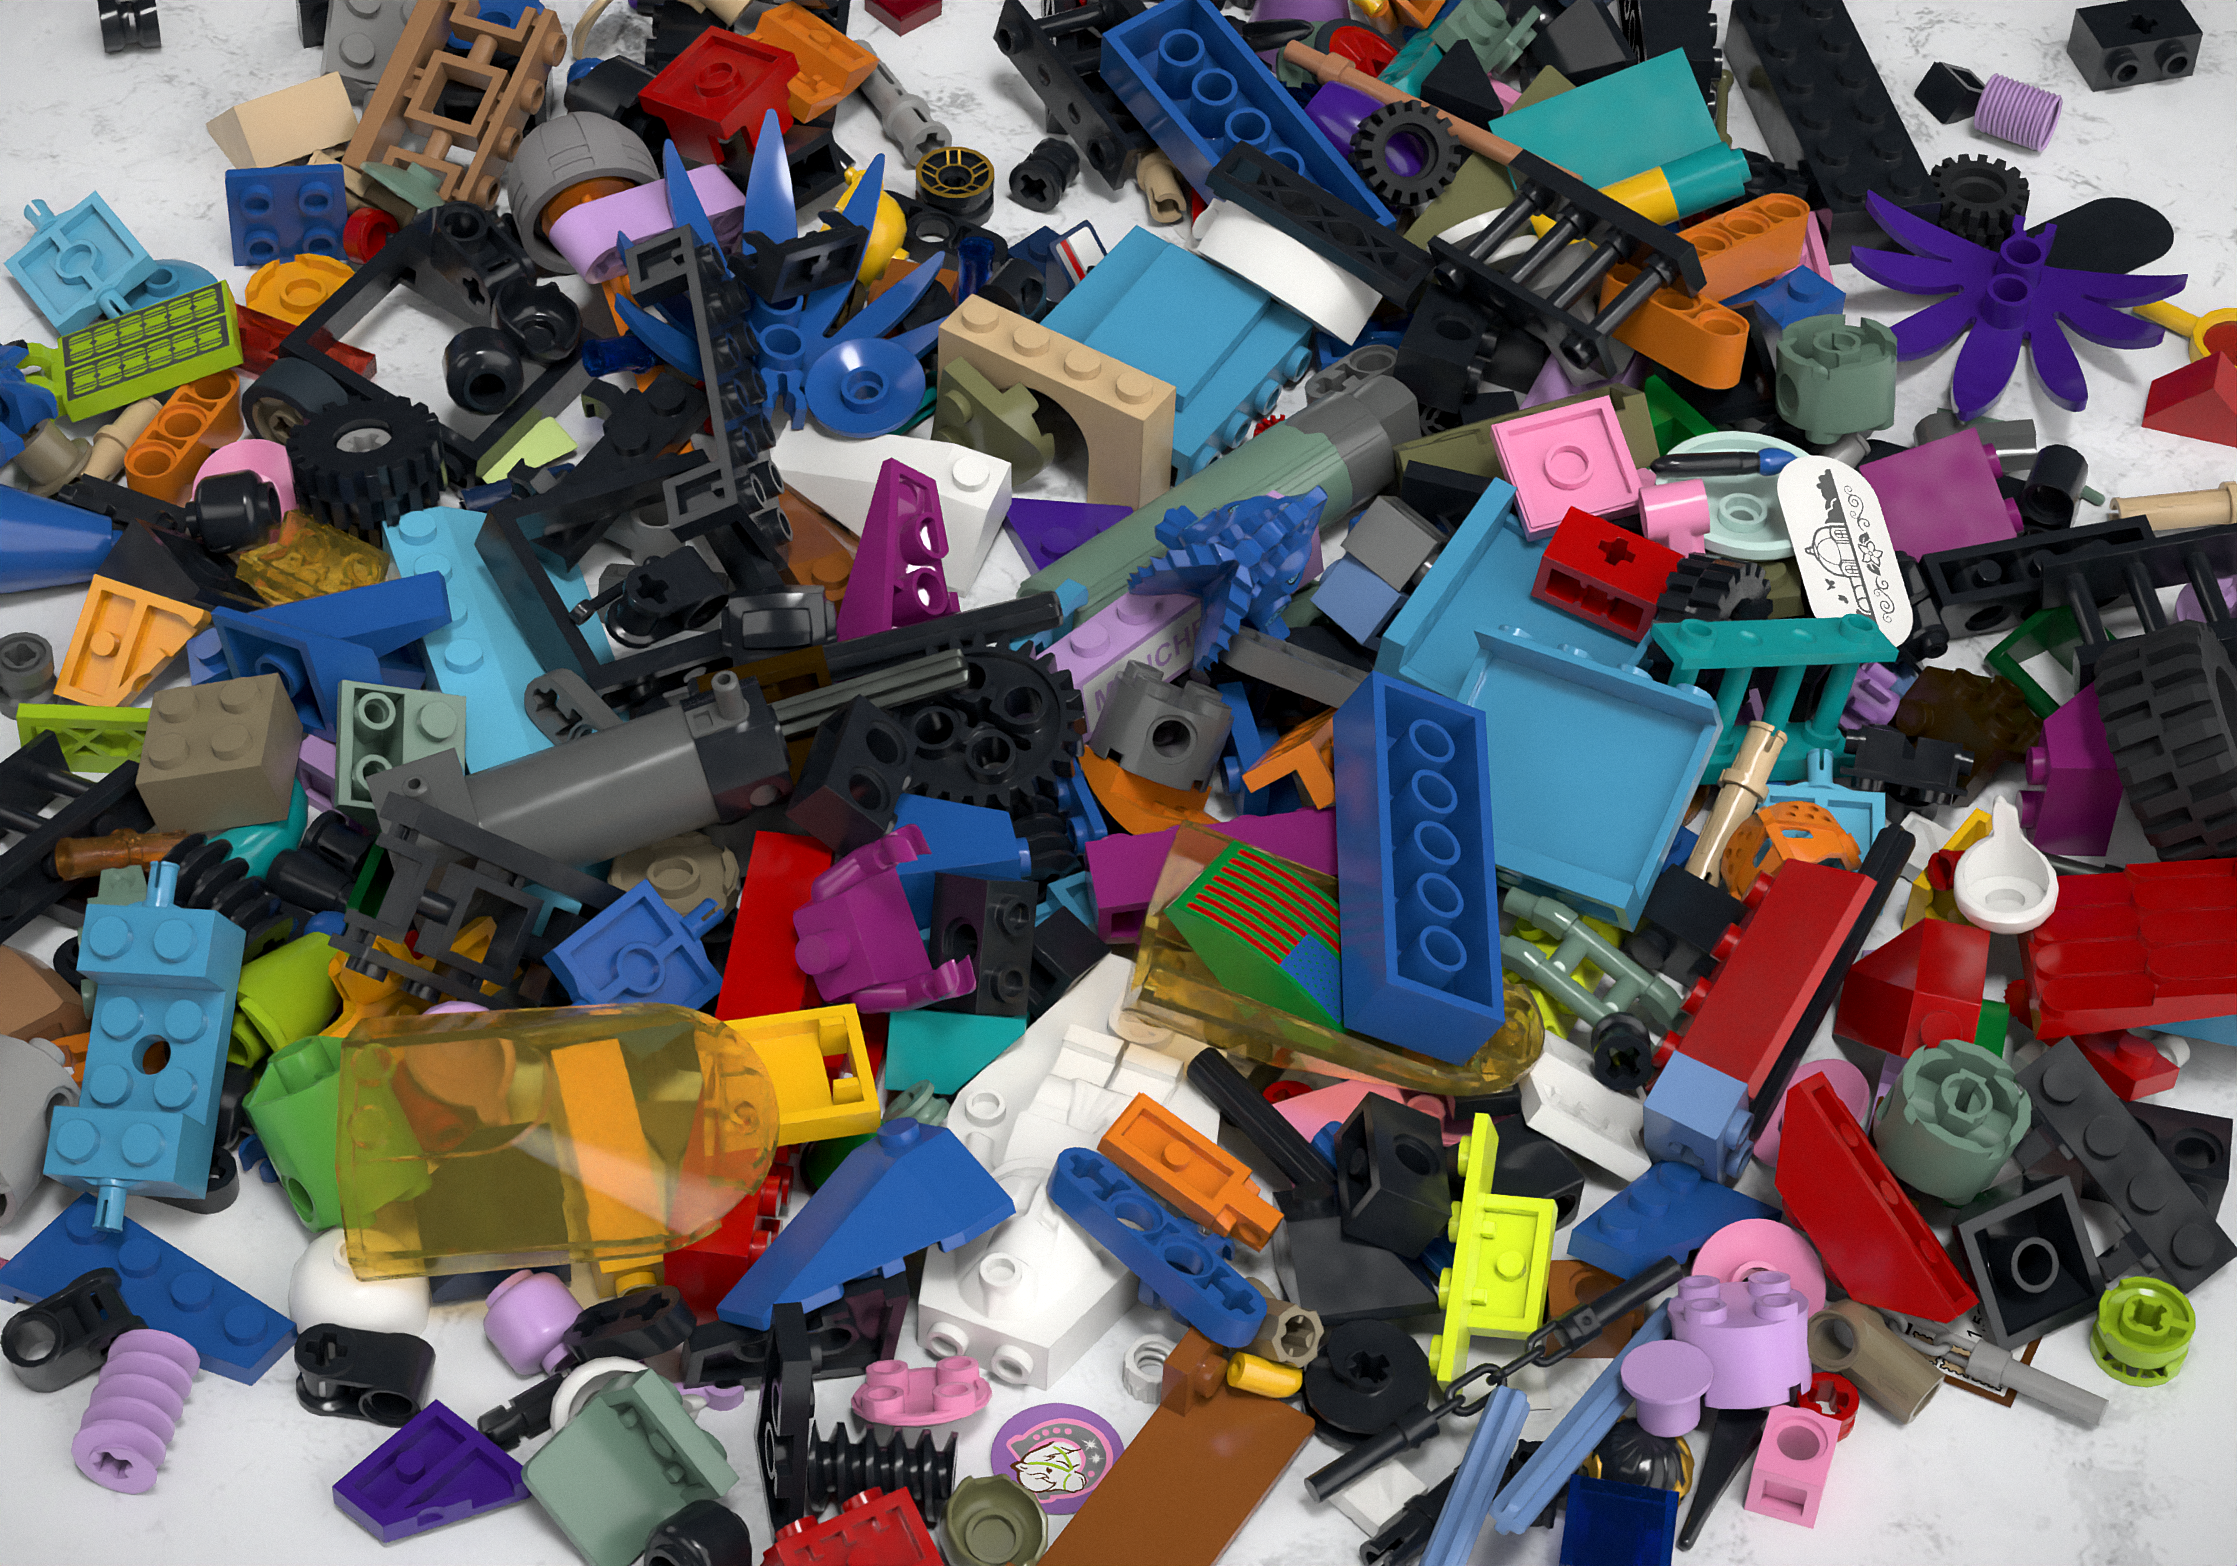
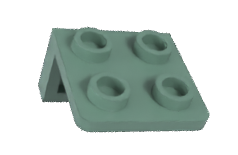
[521,1368,740,1566]

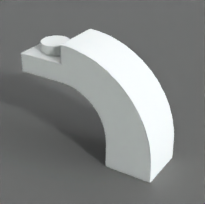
[1183,198,1383,346]

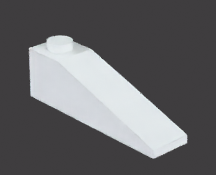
[771,420,1012,598]

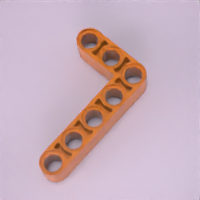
[1597,193,1810,389]

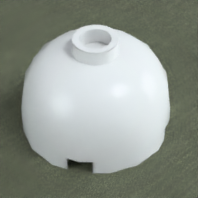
[288,1225,431,1359]

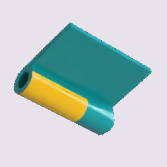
[1488,47,1752,251]

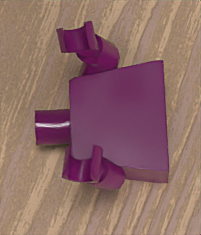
[793,824,976,1014]

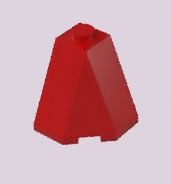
[1834,917,1991,1059]

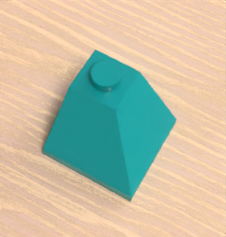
[884,1006,1031,1099]

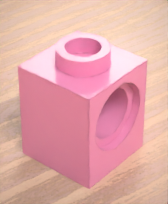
[1744,1404,1842,1529]

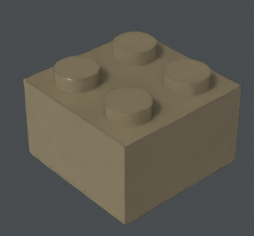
[135,673,303,838]

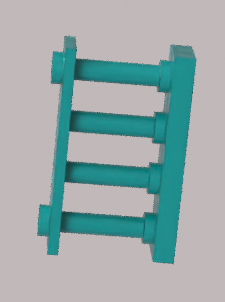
[1650,613,1899,785]

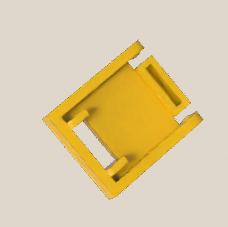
[691,1003,881,1154]

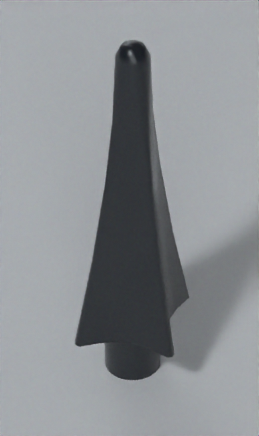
[1678,1407,1769,1551]

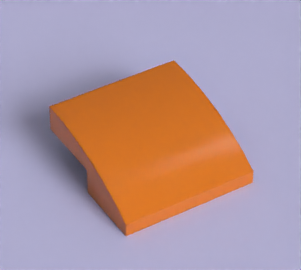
[745,0,880,124]
[1078,744,1221,835]

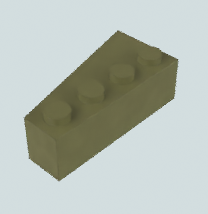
[1392,382,1660,494]

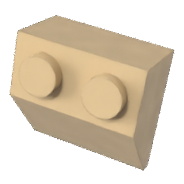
[206,71,359,169]

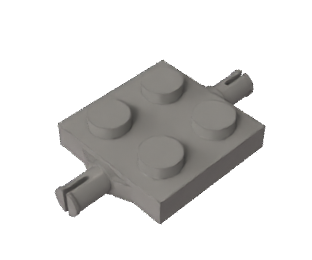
[320,0,418,116]

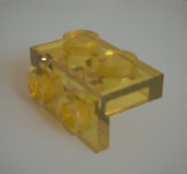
[235,508,390,603]

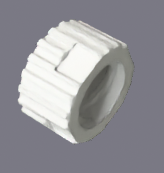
[1122,1334,1177,1404]

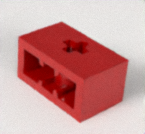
[1531,506,1685,643]

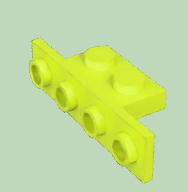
[1429,1113,1558,1396]

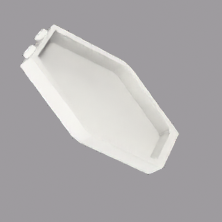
[917,953,1233,1391]

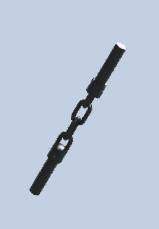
[1304,1255,1683,1503]

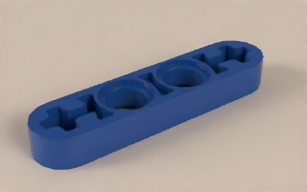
[1046,1147,1268,1348]

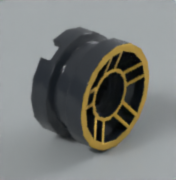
[915,147,995,227]

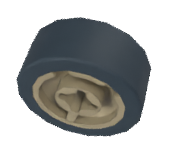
[241,357,349,446]

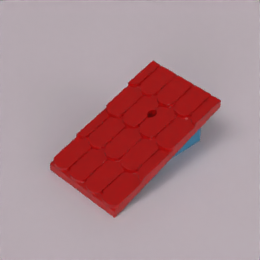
[2017,858,2237,1047]

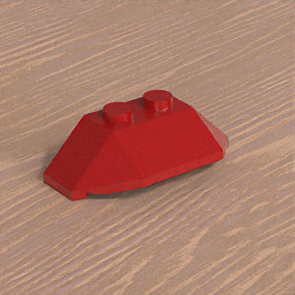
[1774,1071,1980,1324]

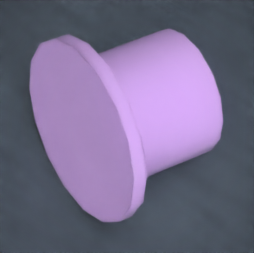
[1620,1340,1714,1437]

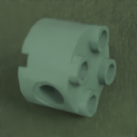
[1775,314,1897,444]
[1873,1039,2031,1205]

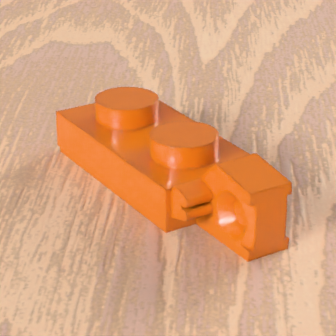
[1096,1092,1284,1253]

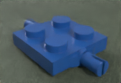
[542,878,725,1066]

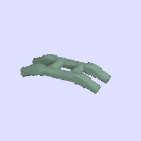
[1500,887,1687,1083]

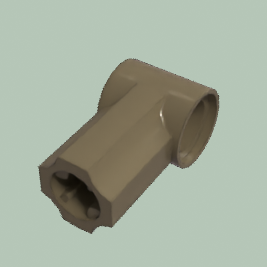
[1191,1277,1325,1368]
[1807,1297,1946,1425]

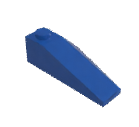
[186,570,452,686]
[716,1117,1016,1331]

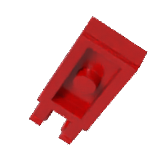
[2003,979,2180,1102]

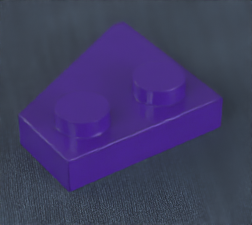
[332,1399,533,1543]

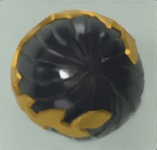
[1582,1415,1695,1531]

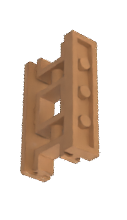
[340,0,567,212]

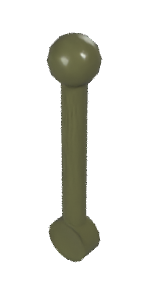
[1713,69,1734,149]

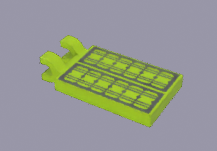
[16,279,244,423]

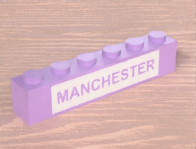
[1015,490,1324,743]

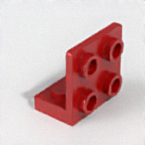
[760,1486,945,1566]

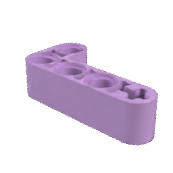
[549,164,746,284]

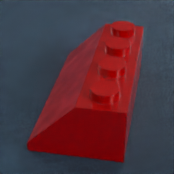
[1645,858,1877,1103]

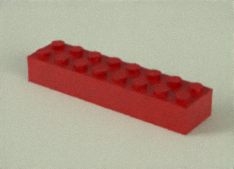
[663,830,835,1326]

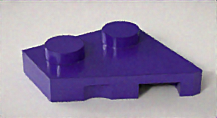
[1001,498,1134,576]

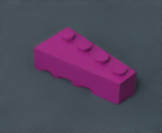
[1085,805,1340,944]

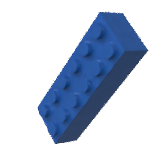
[1100,0,1397,232]
[1332,670,1505,1067]

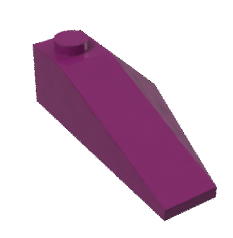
[837,457,961,682]

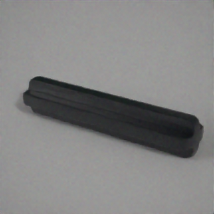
[1186,1047,1339,1186]

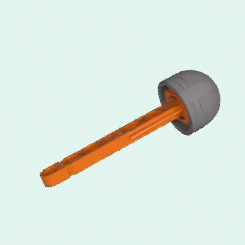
[507,112,695,455]

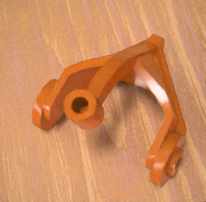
[1721,801,1862,901]

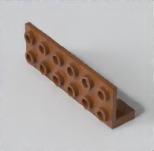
[1005,1325,1315,1566]

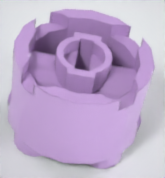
[1667,1271,1812,1409]

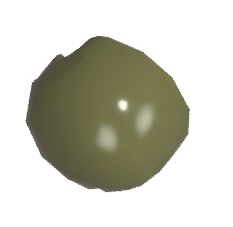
[939,1473,1048,1566]

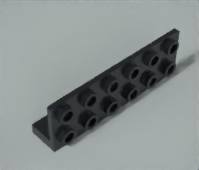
[624,223,793,571]

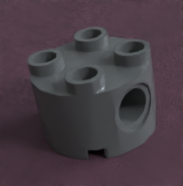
[1088,660,1235,793]

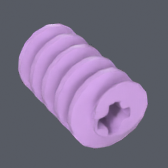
[71,1329,200,1494]

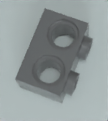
[1340,495,1451,592]

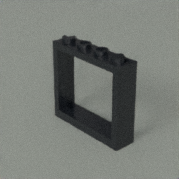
[278,224,602,492]
[474,448,785,723]

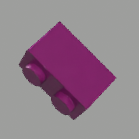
[2015,681,2124,857]

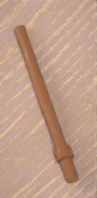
[1283,40,1583,182]

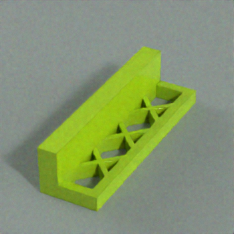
[16,703,151,773]

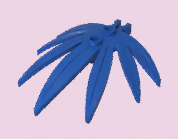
[614,108,951,429]

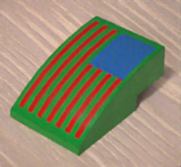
[1163,840,1349,1058]

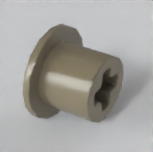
[12,418,92,497]

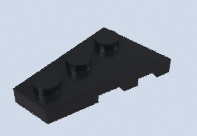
[679,1271,910,1389]
[754,1302,822,1546]

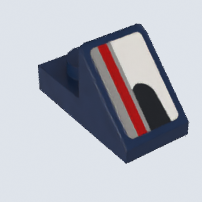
[1008,220,1108,303]

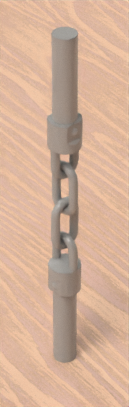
[1693,1247,2109,1426]

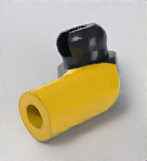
[1227,1351,1305,1400]

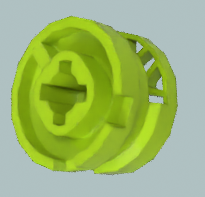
[2090,1276,2196,1388]

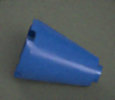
[0,484,123,595]

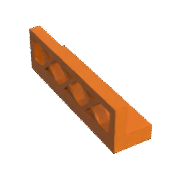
[1242,707,1338,810]

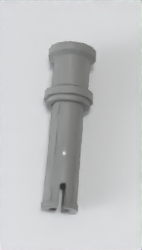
[854,39,952,167]

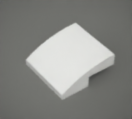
[1519,1022,1652,1183]

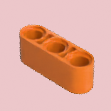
[124,368,245,508]

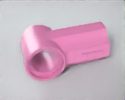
[1638,478,1710,558]

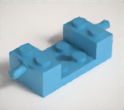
[43,861,246,1233]

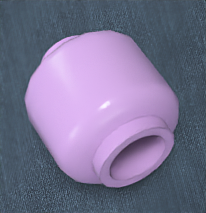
[483,1269,584,1376]

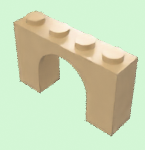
[937,294,1176,512]

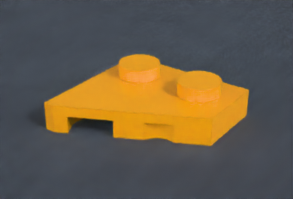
[53,574,212,707]

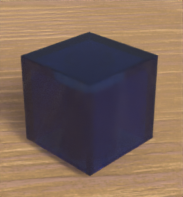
[1556,1474,1679,1566]

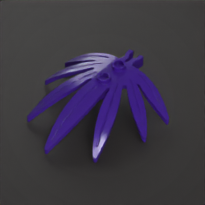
[1849,190,2188,422]

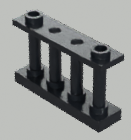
[993,0,1159,191]
[1427,149,1707,380]
[2040,523,2237,696]
[0,729,156,945]

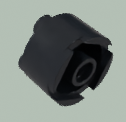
[563,55,673,179]

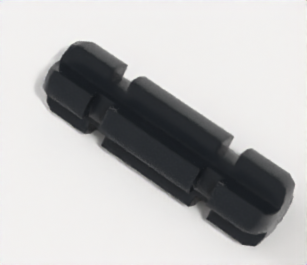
[477,1362,580,1451]

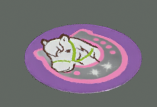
[991,1403,1125,1515]

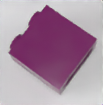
[1859,427,2024,563]

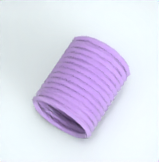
[1974,73,2063,152]

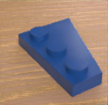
[1566,1159,1783,1280]

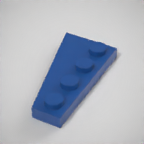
[0,1191,298,1386]

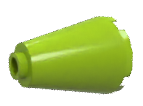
[227,932,350,1088]

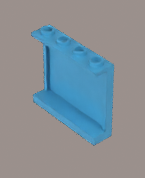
[1026,225,1313,487]
[1373,477,1658,701]
[1456,622,1724,932]

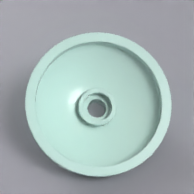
[1655,431,1811,562]

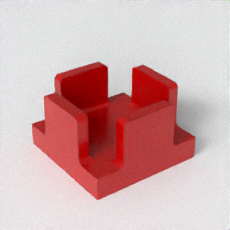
[637,25,800,166]

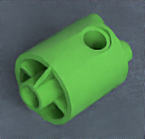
[242,1035,434,1233]

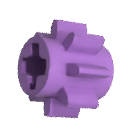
[1821,662,1900,733]

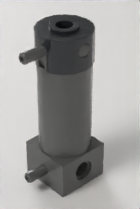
[365,670,795,934]

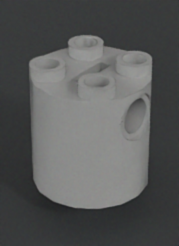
[0,1034,81,1228]

